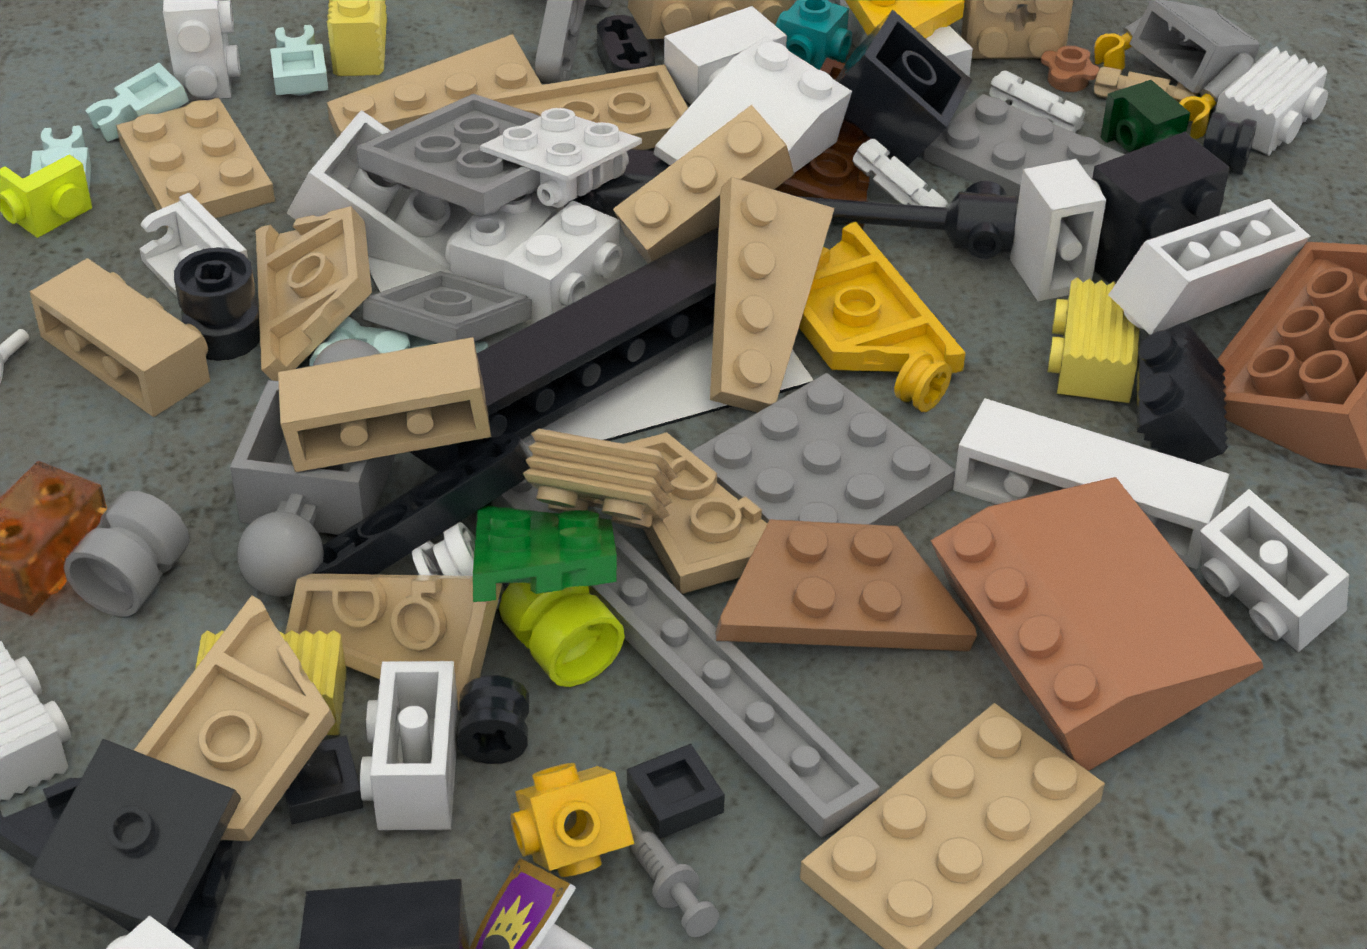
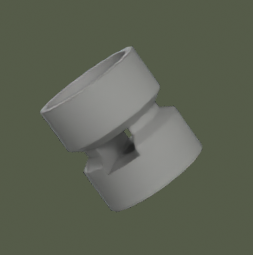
[64,491,190,617]

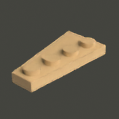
[327,34,542,138]

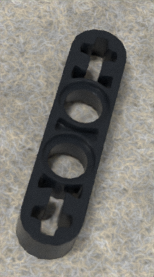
[312,433,531,575]

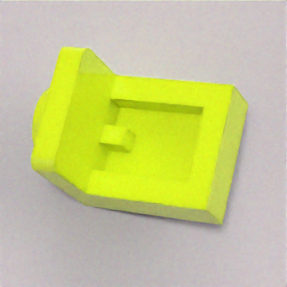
[0,154,92,238]

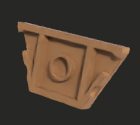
[715,519,977,651]

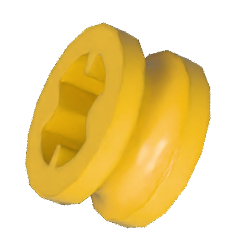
[894,350,952,412]

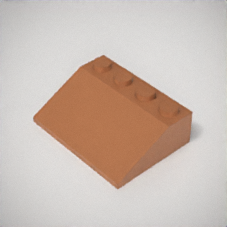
[1217,242,1367,470]
[930,477,1264,771]

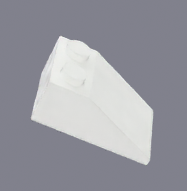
[653,36,852,173]
[287,110,474,274]

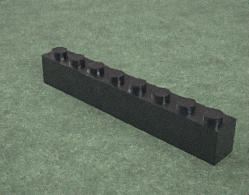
[410,227,719,472]

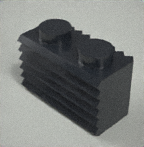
[1137,322,1228,464]

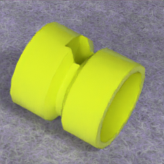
[499,583,625,687]

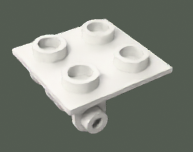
[480,108,642,208]

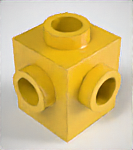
[511,763,634,877]

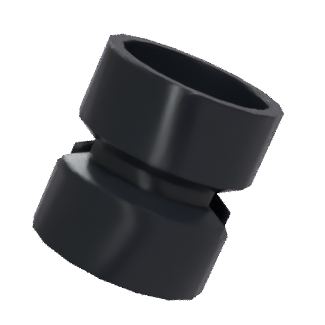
[174,247,260,361]

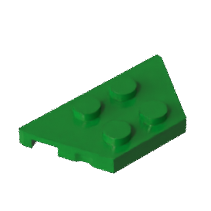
[473,506,617,602]

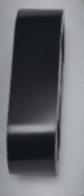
[597,15,655,74]

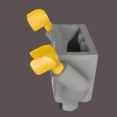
[1094,0,1259,139]

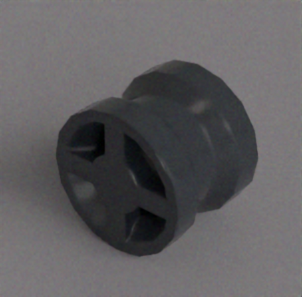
[1203,111,1257,174]
[457,675,530,764]

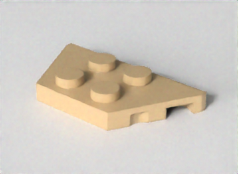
[256,206,372,381]
[134,596,335,841]

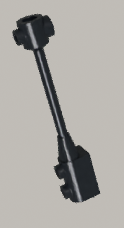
[564,149,1016,259]

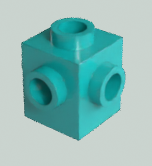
[776,0,853,70]

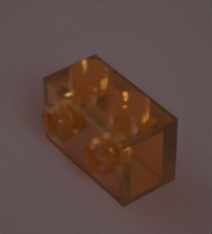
[0,461,107,616]

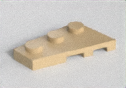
[624,432,767,594]
[285,574,502,711]

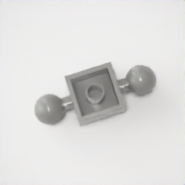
[230,339,396,597]

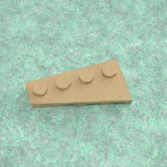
[710,177,835,413]

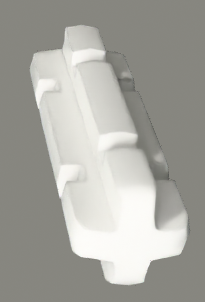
[989,71,1085,133]
[853,139,948,208]

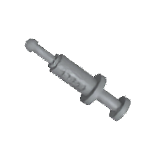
[625,808,719,937]

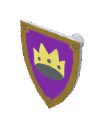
[470,858,593,949]

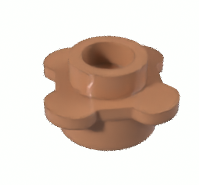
[1041,46,1100,92]

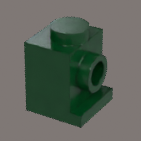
[1100,80,1190,153]

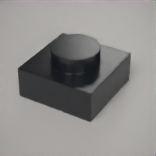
[284,735,363,825]
[627,744,725,839]

